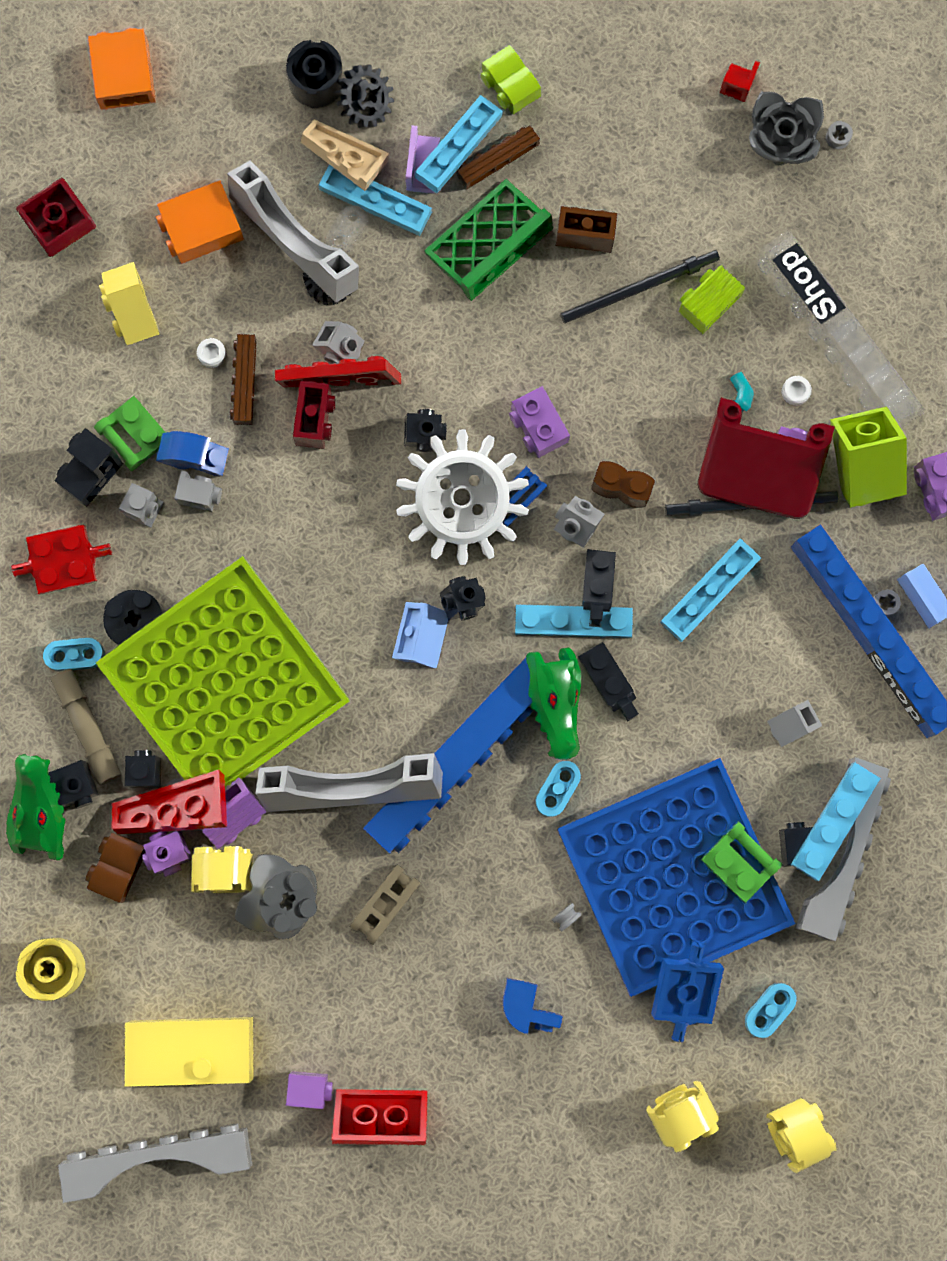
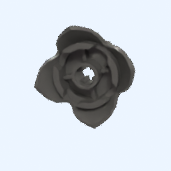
[749,91,824,165]
[235,854,317,939]

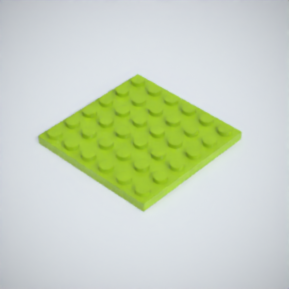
[95,556,350,789]

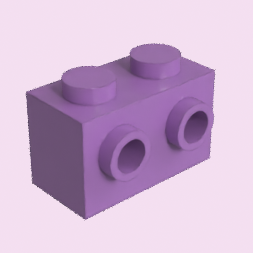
[509,386,570,458]
[914,452,947,521]

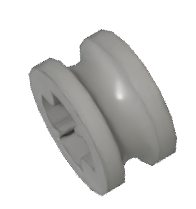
[825,121,853,149]
[874,589,901,617]
[552,903,582,932]

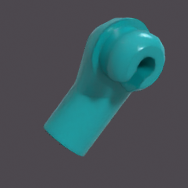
[730,371,754,413]

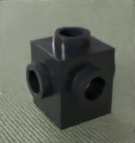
[404,409,447,452]
[440,576,486,621]

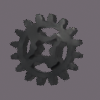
[335,64,394,128]

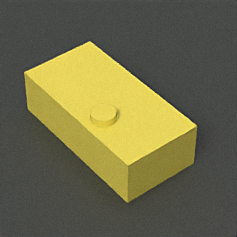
[125,1017,253,1087]

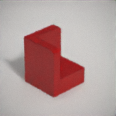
[719,61,760,102]

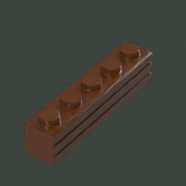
[457,125,540,189]
[230,334,257,425]

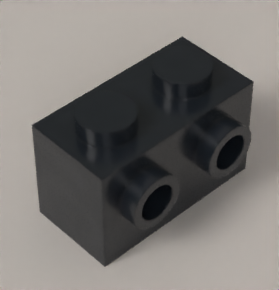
[48,760,99,814]

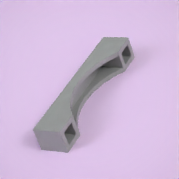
[227,161,359,302]
[256,753,443,812]
[796,757,891,941]
[58,1123,253,1203]

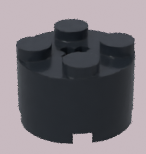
[286,40,344,109]
[103,590,166,645]

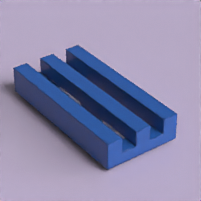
[502,466,547,527]

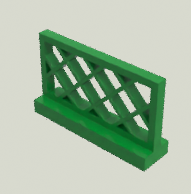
[424,179,553,301]

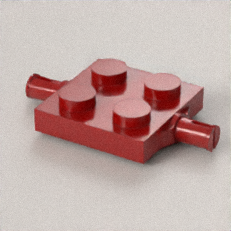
[11,524,112,595]

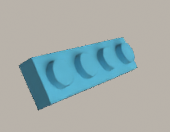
[414,95,503,193]
[318,164,432,236]
[660,538,761,642]
[515,605,633,638]
[791,762,881,881]

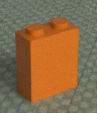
[88,28,156,110]
[156,180,244,264]

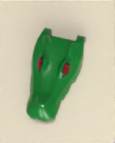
[526,647,581,760]
[6,754,66,861]

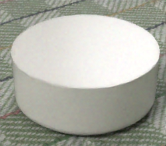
[197,338,226,368]
[782,376,811,405]

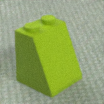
[830,406,907,508]

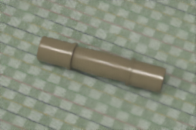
[50,669,122,785]

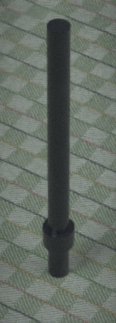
[560,250,720,324]
[665,491,838,517]

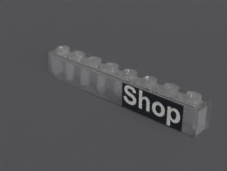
[757,230,926,429]

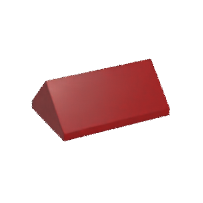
[332,1089,428,1145]

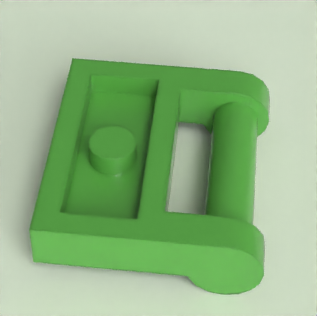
[94,396,166,471]
[701,821,783,903]

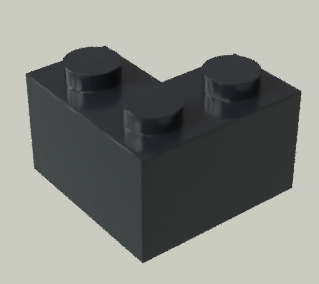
[54,428,124,507]

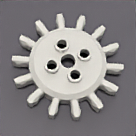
[396,430,529,565]

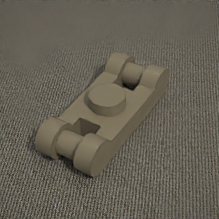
[349,864,421,945]

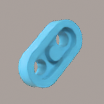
[43,638,105,672]
[536,761,581,817]
[745,983,797,1038]

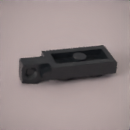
[582,549,616,628]
[578,642,639,722]

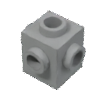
[312,321,365,364]
[554,496,605,548]

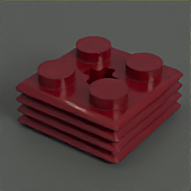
[16,178,96,257]

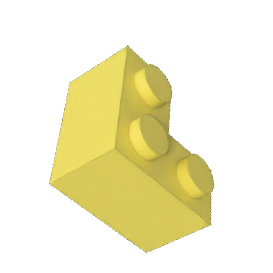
[99,262,159,346]

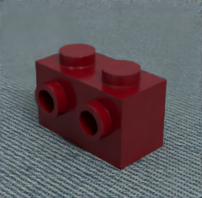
[293,381,336,449]

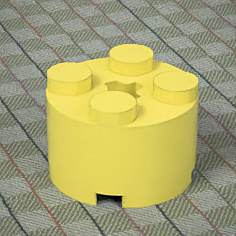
[191,846,253,893]
[16,938,86,1001]
[646,1081,719,1152]
[766,1098,837,1173]

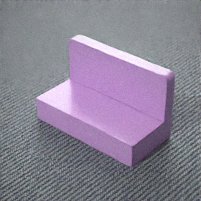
[406,126,440,193]

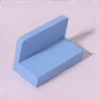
[897,564,947,628]
[392,602,448,668]

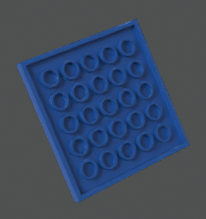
[557,758,796,997]

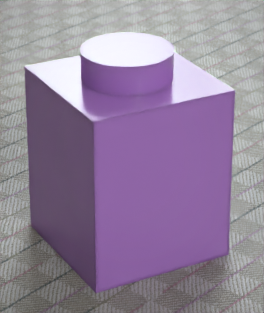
[286,1071,333,1109]

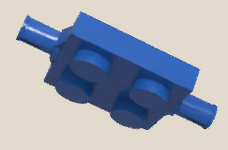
[651,941,724,1042]

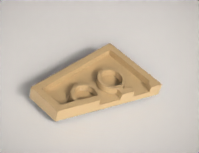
[301,119,389,191]

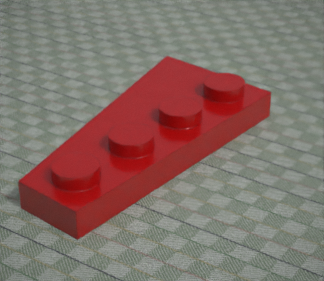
[275,356,401,388]
[112,770,227,834]

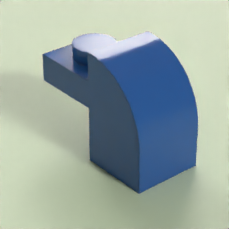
[156,431,229,476]
[503,978,563,1034]

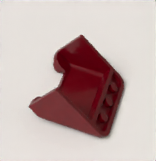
[697,397,835,519]

